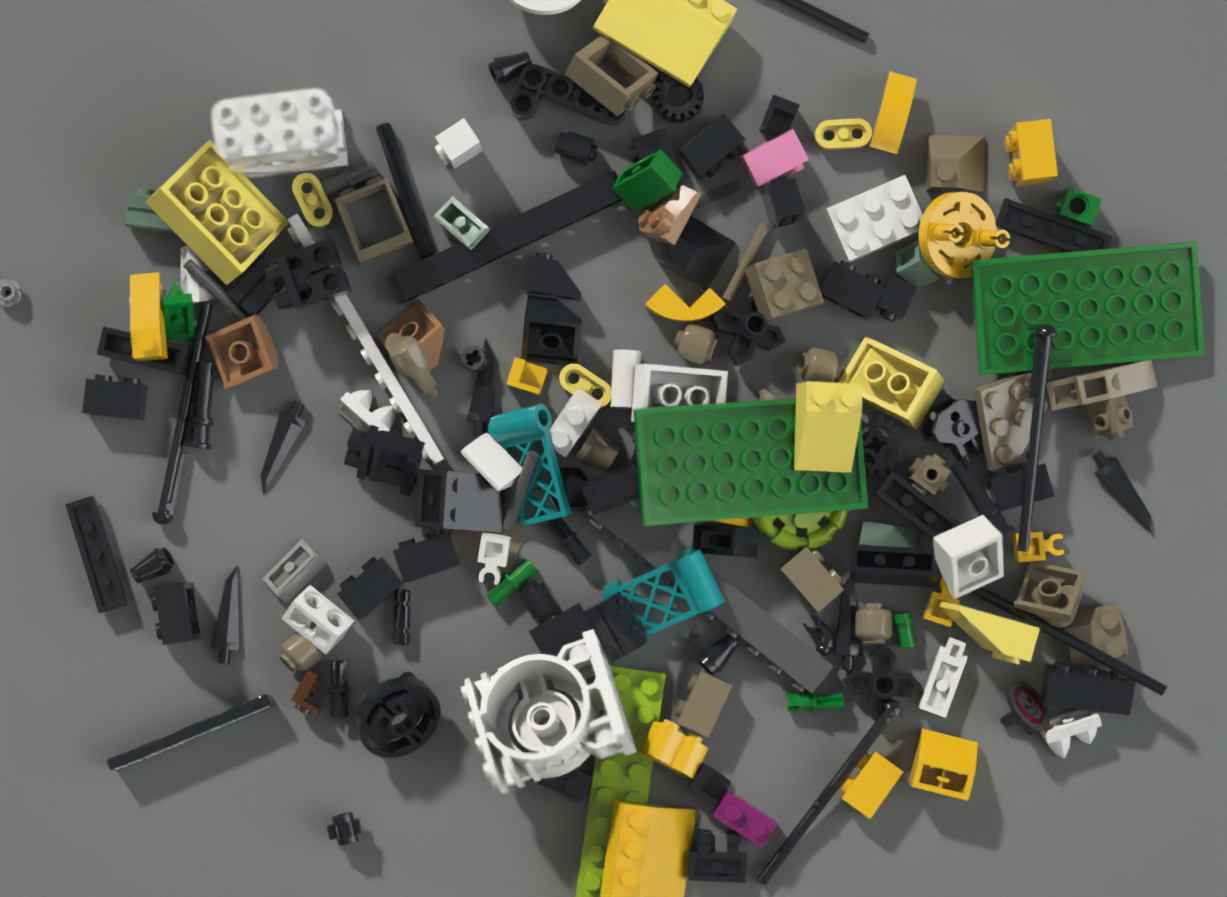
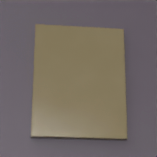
[451,514,528,574]

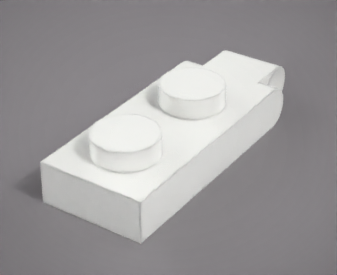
[918,637,968,718]

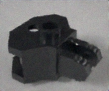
[920,399,983,463]

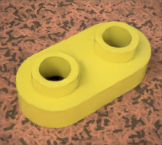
[814,118,872,150]
[292,173,334,228]
[559,364,612,408]

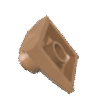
[638,185,702,245]
[205,315,279,390]

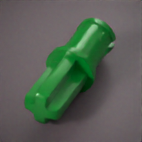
[486,558,539,607]
[787,691,844,714]

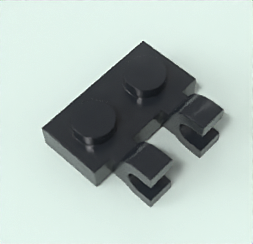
[688,829,747,883]

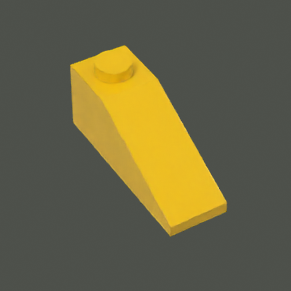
[130,272,168,361]

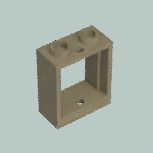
[565,35,658,116]
[334,177,415,266]

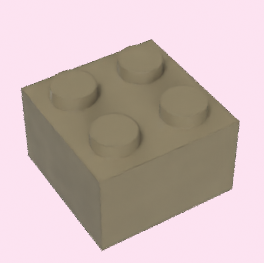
[745,248,824,322]

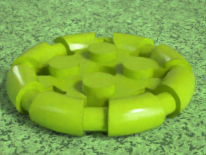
[753,510,849,551]

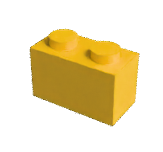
[839,750,903,819]

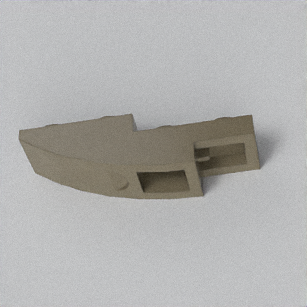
[1046,360,1157,411]

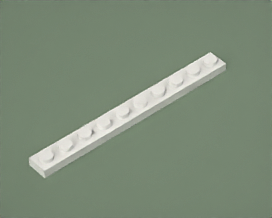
[287,214,445,465]

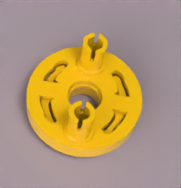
[919,192,1010,278]

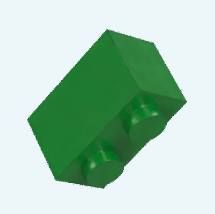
[612,149,683,212]

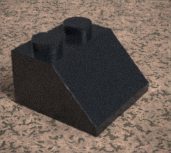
[151,583,201,645]

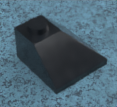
[658,215,736,291]
[521,295,582,366]

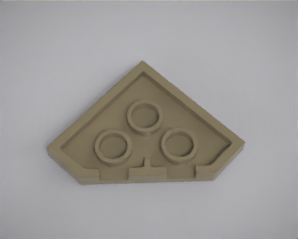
[974,369,1054,472]

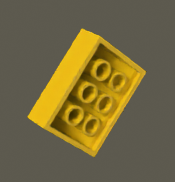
[600,800,696,897]

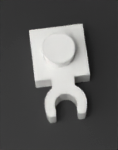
[477,532,511,585]

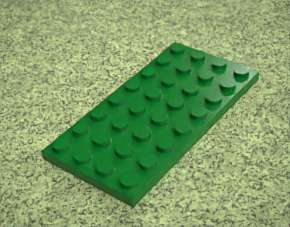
[970,241,1205,375]
[633,398,868,526]

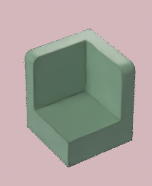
[896,240,940,289]

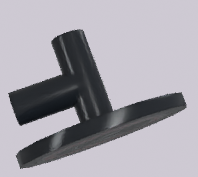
[1000,680,1050,735]

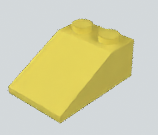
[838,336,945,430]
[794,381,863,473]
[939,601,1040,665]

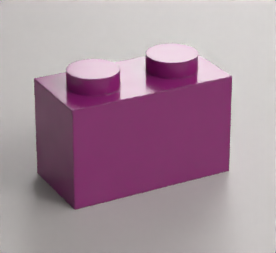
[712,789,777,848]

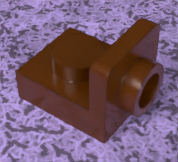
[291,669,321,715]

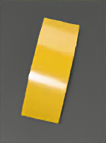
[870,72,917,154]
[645,284,726,323]

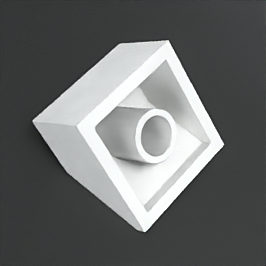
[933,515,1004,599]

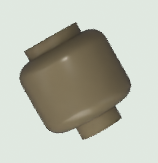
[674,323,718,364]
[797,347,842,383]
[855,603,892,645]
[279,631,322,673]

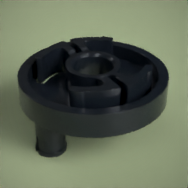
[354,672,441,758]

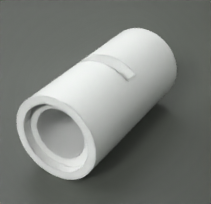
[610,350,642,409]

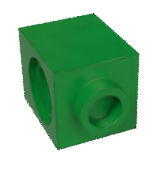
[1054,187,1102,228]

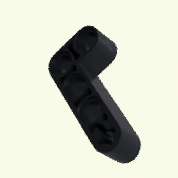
[510,64,626,126]

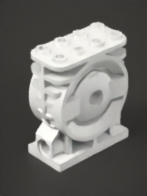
[212,89,349,179]
[461,629,637,794]

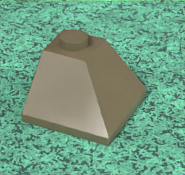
[926,135,985,193]

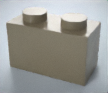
[779,547,844,612]
[674,670,733,738]

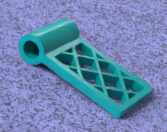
[488,404,571,527]
[601,546,725,637]

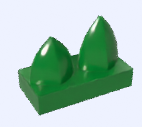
[163,281,195,340]

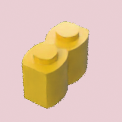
[639,719,708,779]

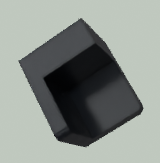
[759,94,800,137]
[548,468,588,512]
[687,762,731,808]

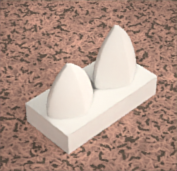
[180,245,224,304]
[335,390,396,432]
[1040,709,1102,758]

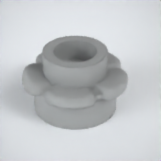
[0,279,22,307]

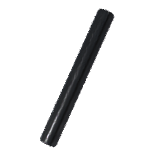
[376,122,433,258]

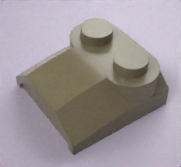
[1014,561,1085,627]
[1063,603,1129,668]

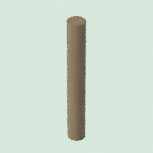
[722,222,771,303]

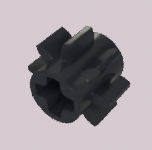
[327,812,364,846]

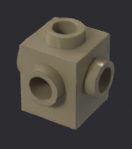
[1086,395,1134,441]
[908,454,951,496]

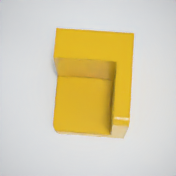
[506,357,547,396]

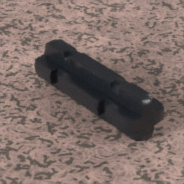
[394,589,410,645]

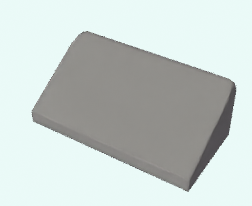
[262,539,326,603]

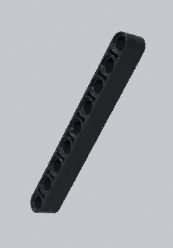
[387,171,623,305]

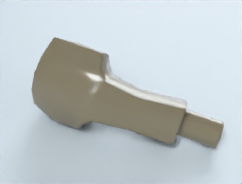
[386,333,438,399]

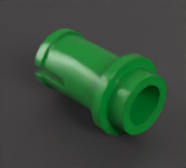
[892,611,917,649]

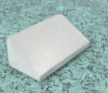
[460,433,522,491]

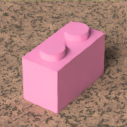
[740,129,809,189]

